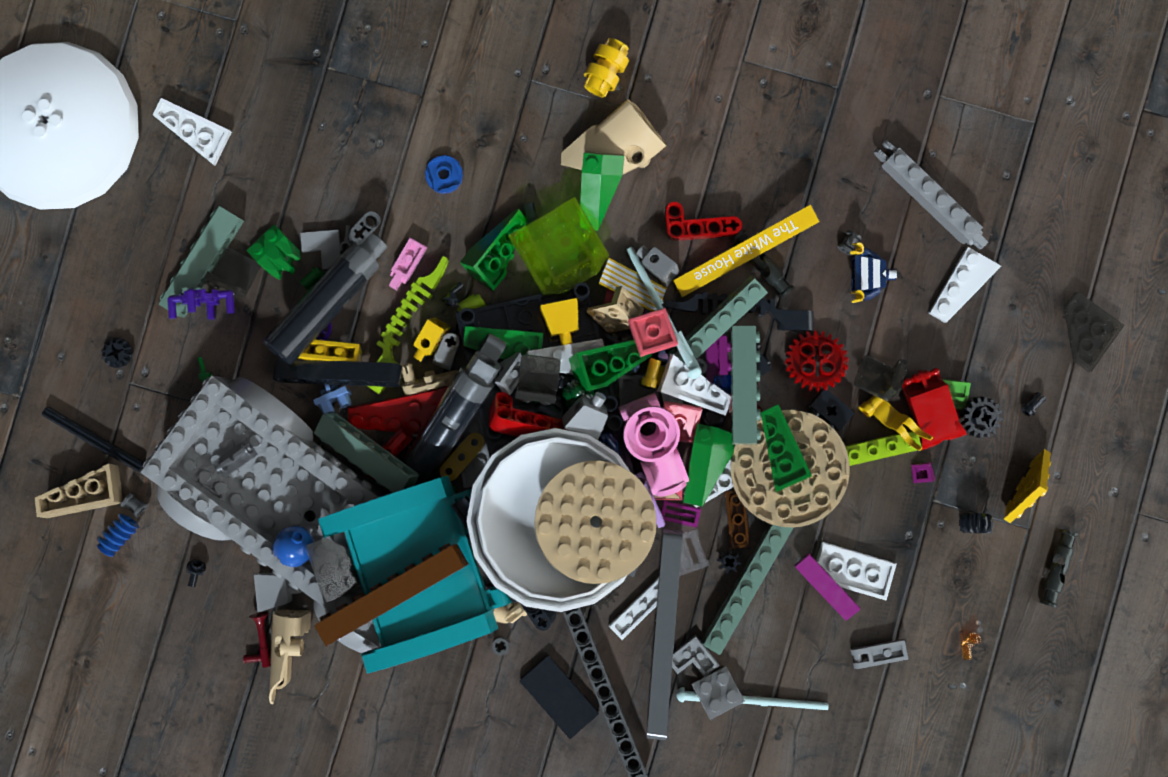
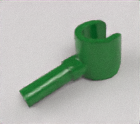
[197,357,212,382]

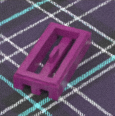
[661,500,701,528]

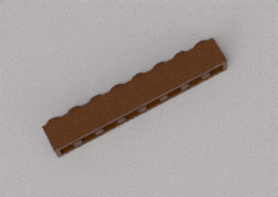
[314,543,469,647]

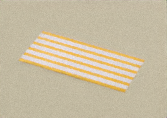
[599,258,667,312]

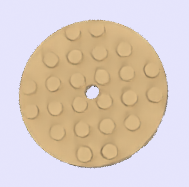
[731,410,850,527]
[534,461,656,584]

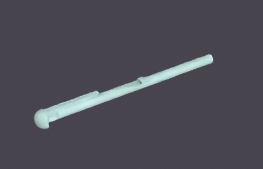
[626,247,702,379]
[676,687,828,710]

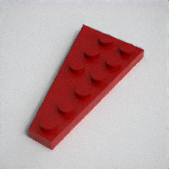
[348,386,463,439]

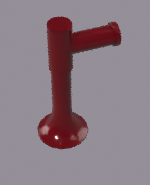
[243,612,271,668]

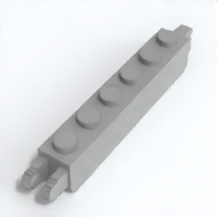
[874,141,988,249]

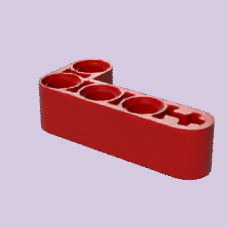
[665,202,742,241]
[489,392,568,437]

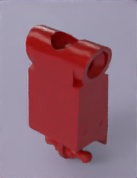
[902,368,967,451]

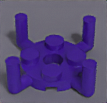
[167,288,235,320]

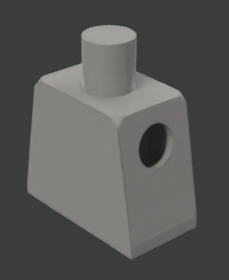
[636,245,679,287]
[562,392,608,440]
[254,572,302,612]

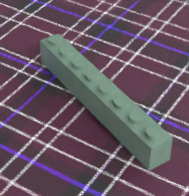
[701,524,794,655]

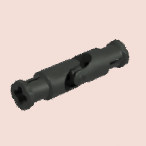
[732,229,794,298]
[1039,529,1079,608]

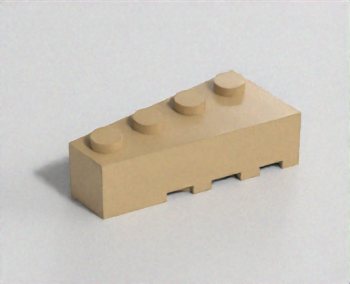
[35,464,123,518]

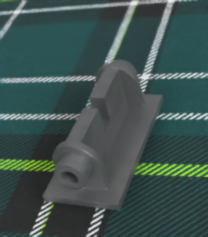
[214,439,258,477]

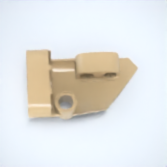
[561,99,667,174]
[269,610,311,704]

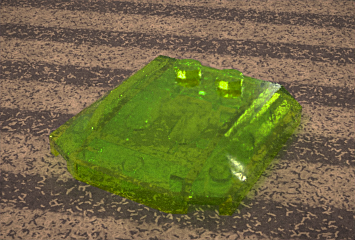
[508,197,609,295]

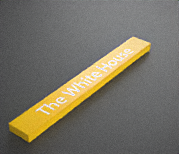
[673,205,820,297]

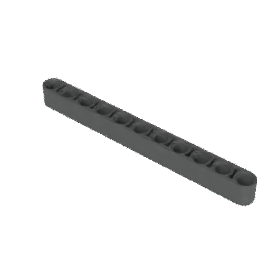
[647,529,683,740]
[563,607,648,777]

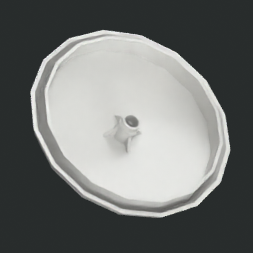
[0,42,139,210]
[467,428,630,612]

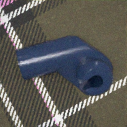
[600,431,619,455]

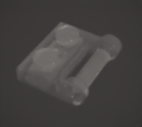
[679,528,710,576]

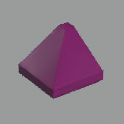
[911,462,936,483]

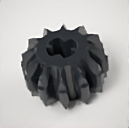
[959,513,993,534]

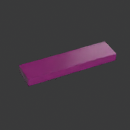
[794,553,861,621]

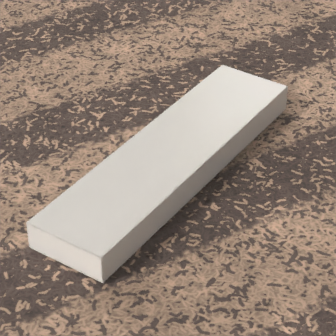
[609,576,659,640]

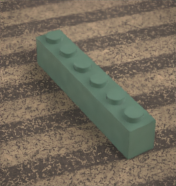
[159,206,244,318]
[667,275,768,363]
[731,326,761,445]
[314,412,419,494]

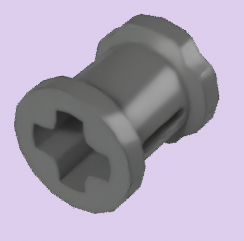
[837,230,862,255]
[121,493,148,518]

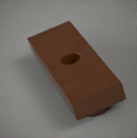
[724,490,750,549]

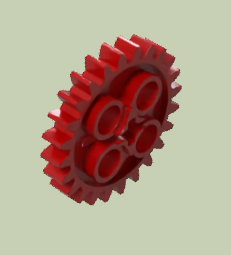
[785,330,849,392]

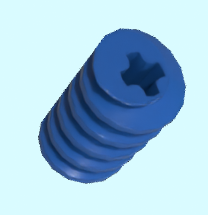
[97,513,140,557]

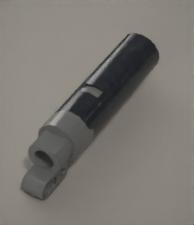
[263,211,388,365]
[402,333,507,486]

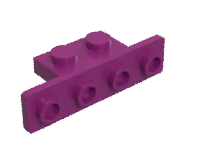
[705,333,731,393]

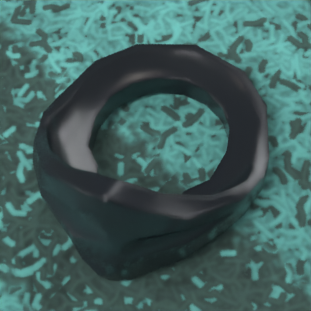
[700,408,726,428]

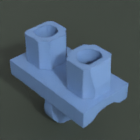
[314,384,352,414]

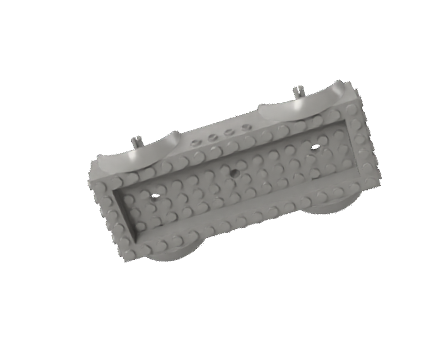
[141,376,391,653]

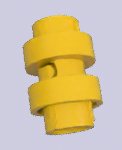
[584,38,629,97]

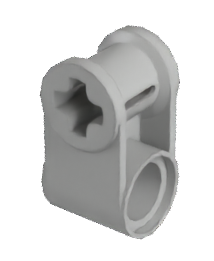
[432,333,461,371]

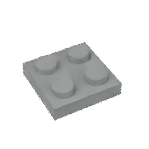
[692,666,745,720]

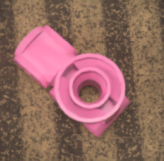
[618,392,689,497]

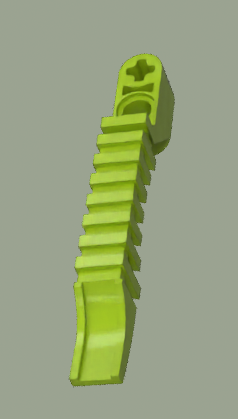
[368,256,449,395]

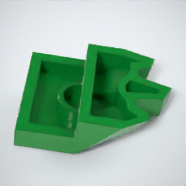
[247,224,300,280]

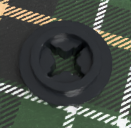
[101,338,133,368]

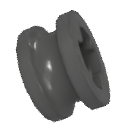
[492,636,510,656]

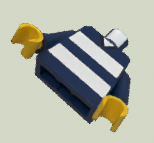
[850,243,897,303]

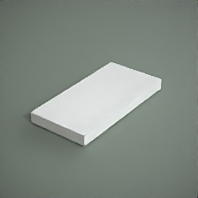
[816,542,897,600]

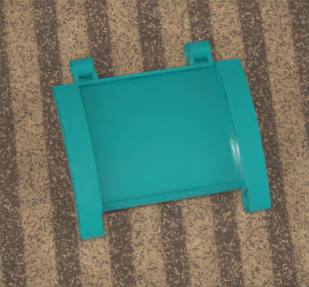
[318,476,512,674]

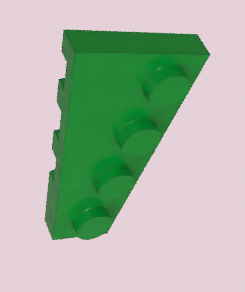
[463,326,543,364]
[761,404,812,492]

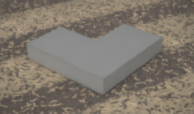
[300,230,342,270]
[672,634,720,677]

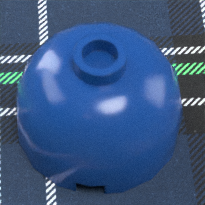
[273,526,315,567]

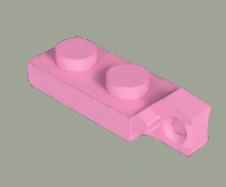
[389,238,427,291]

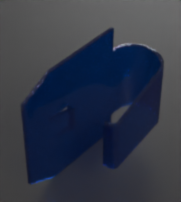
[713,375,731,394]

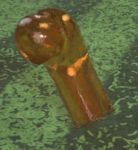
[961,632,981,660]

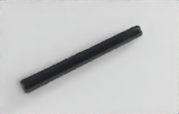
[42,407,144,472]

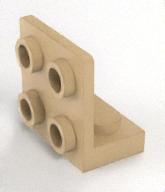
[587,286,644,333]

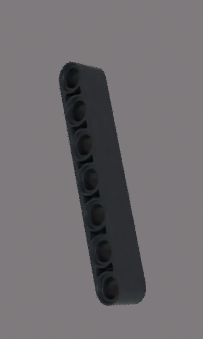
[273,359,402,387]

